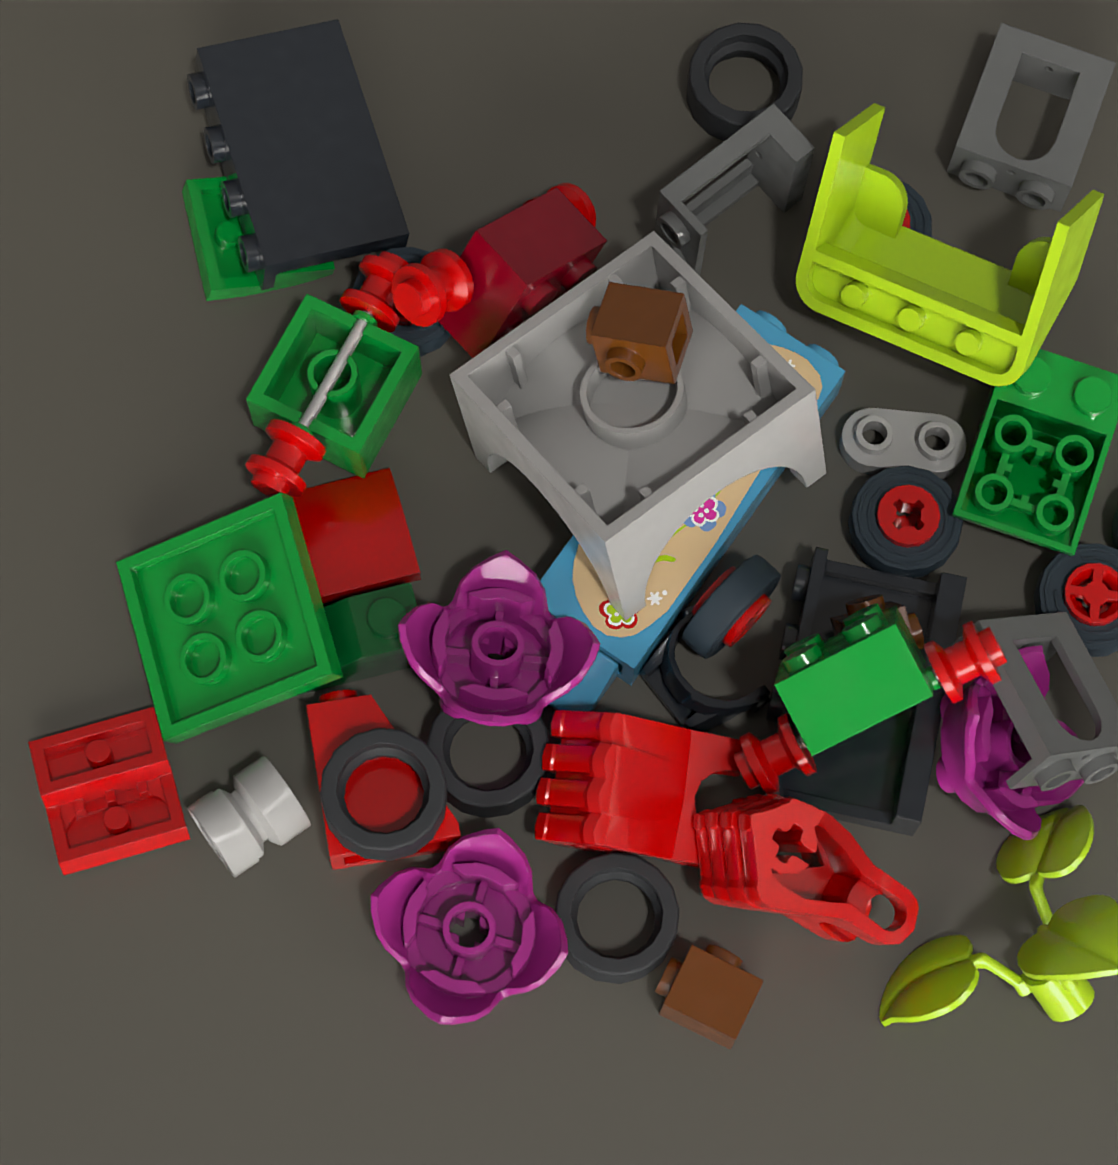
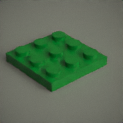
[116,492,343,744]

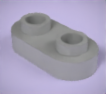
[839,408,966,479]

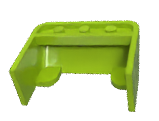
[796,103,1105,386]

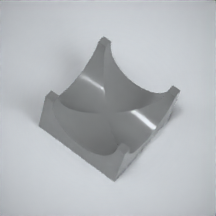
[450,231,826,621]

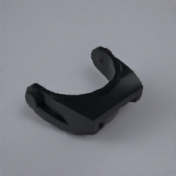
[639,604,771,732]

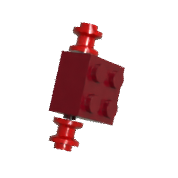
[392,183,607,358]

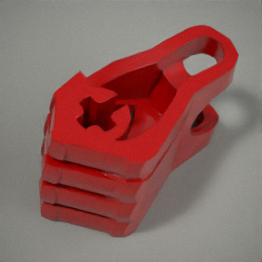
[535,710,743,868]
[693,794,919,945]

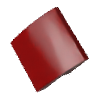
[289,468,421,604]
[28,707,190,876]

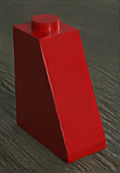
[306,690,461,870]

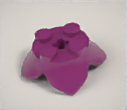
[398,550,600,726]
[936,645,1084,840]
[371,828,568,1025]

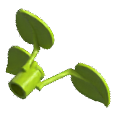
[879,805,1118,1028]

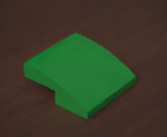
[182,177,335,301]

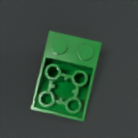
[952,349,1118,556]

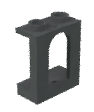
[947,23,1116,212]
[654,103,815,276]
[952,612,1118,791]

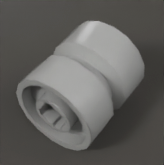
[187,756,311,878]

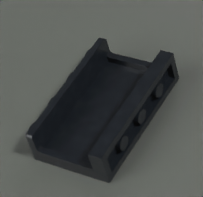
[187,19,410,290]
[763,547,967,836]

